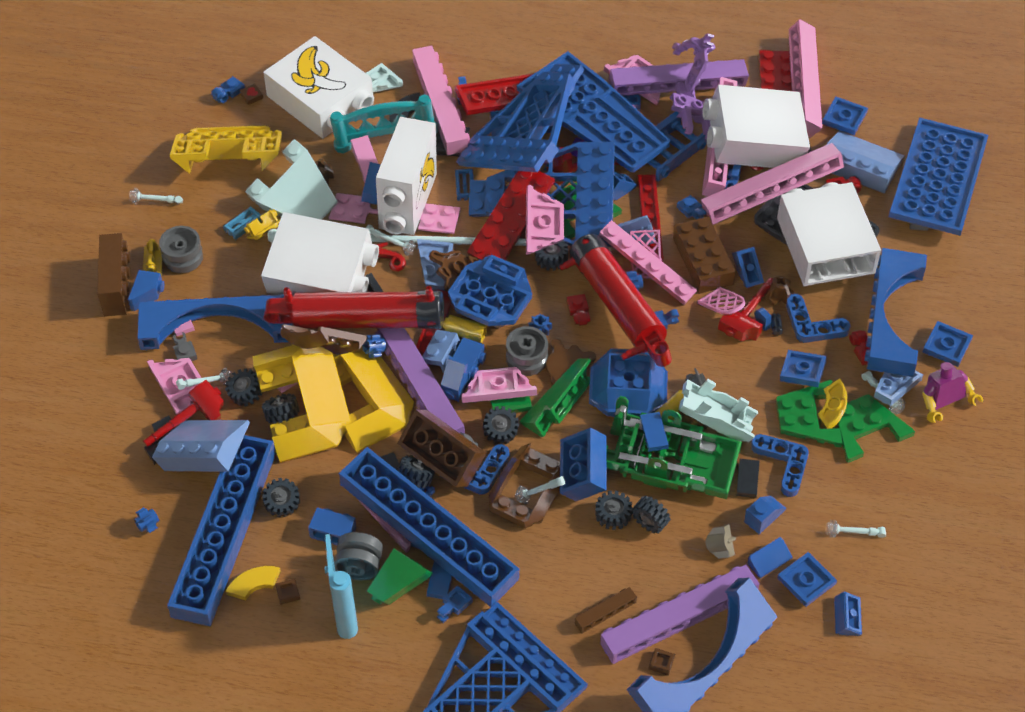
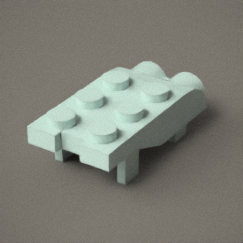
[679,379,758,442]

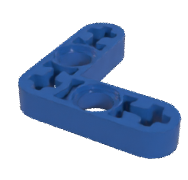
[786,294,851,343]
[751,434,809,497]
[440,444,509,495]

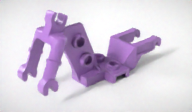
[670,33,715,140]

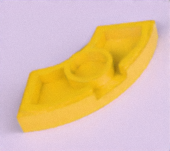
[817,378,847,429]
[226,566,281,600]

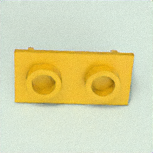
[244,209,281,240]
[143,239,162,275]

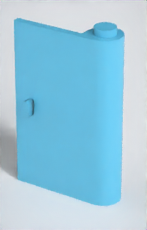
[324,534,358,639]

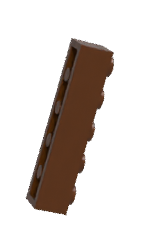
[575,587,637,633]

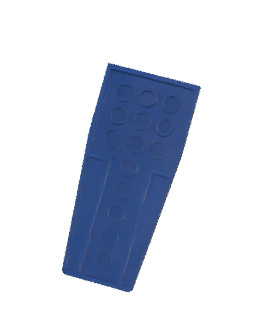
[517,51,670,172]

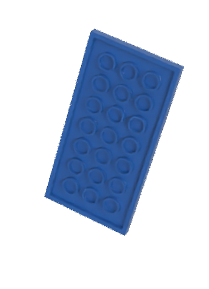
[889,117,989,236]

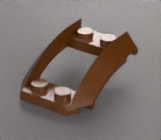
[280,324,367,355]
[488,443,560,528]

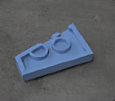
[417,239,453,291]
[874,370,923,406]

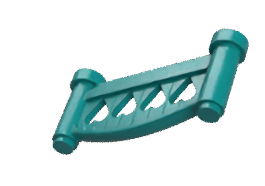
[330,95,438,153]

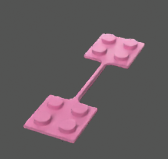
[329,193,460,234]

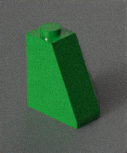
[367,549,433,605]

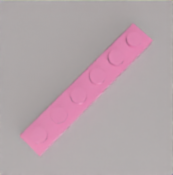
[599,220,697,305]

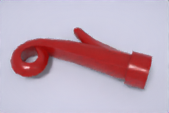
[375,242,406,272]

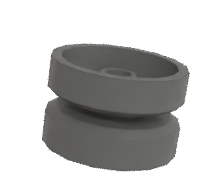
[159,226,203,273]
[506,326,548,376]
[334,532,383,580]

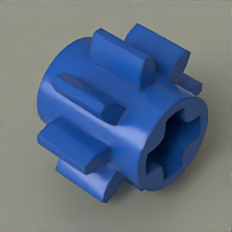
[626,271,643,291]
[528,314,552,336]
[362,334,386,358]
[134,507,160,533]

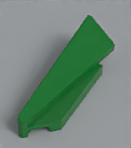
[519,358,591,437]

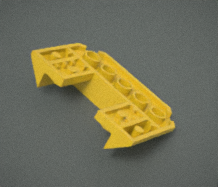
[170,125,282,174]
[252,345,351,463]
[333,346,414,453]

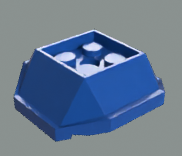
[448,255,532,328]
[589,348,668,417]

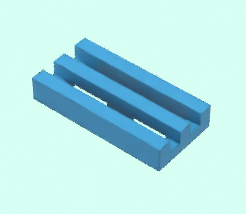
[223,207,262,240]

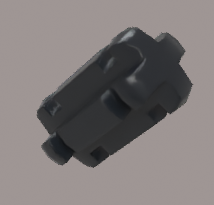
[771,313,783,336]

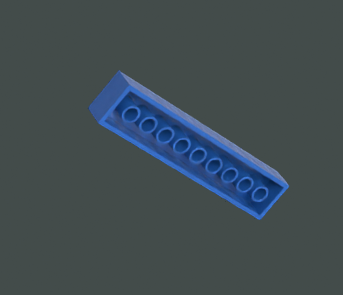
[167,435,276,627]
[339,447,520,607]

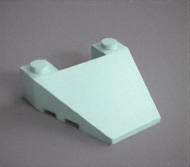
[245,139,338,220]

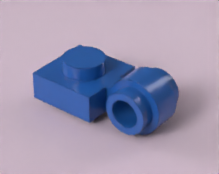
[211,76,245,103]

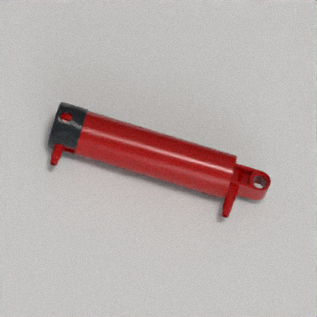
[559,234,672,367]
[264,286,444,329]

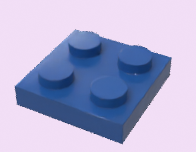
[822,96,868,136]
[922,321,973,367]
[780,350,826,387]
[777,552,837,607]

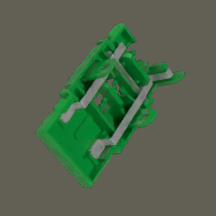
[606,396,742,499]

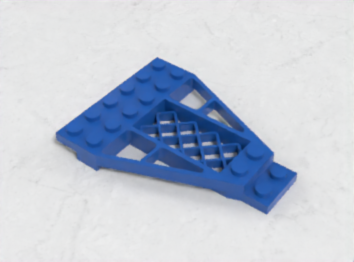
[456,64,584,172]
[469,141,615,247]
[423,602,588,712]

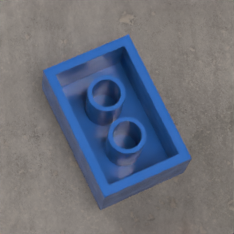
[560,428,607,501]

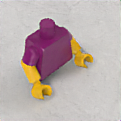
[922,362,983,423]

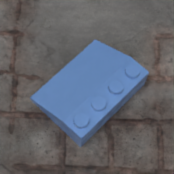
[827,131,905,194]
[152,420,250,472]

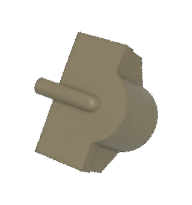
[706,524,736,558]

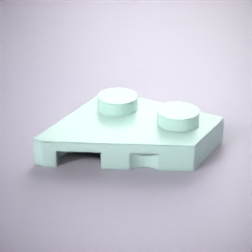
[366,63,403,92]

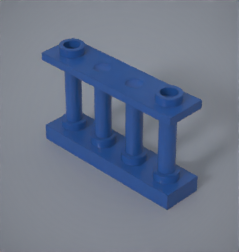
[648,111,707,182]

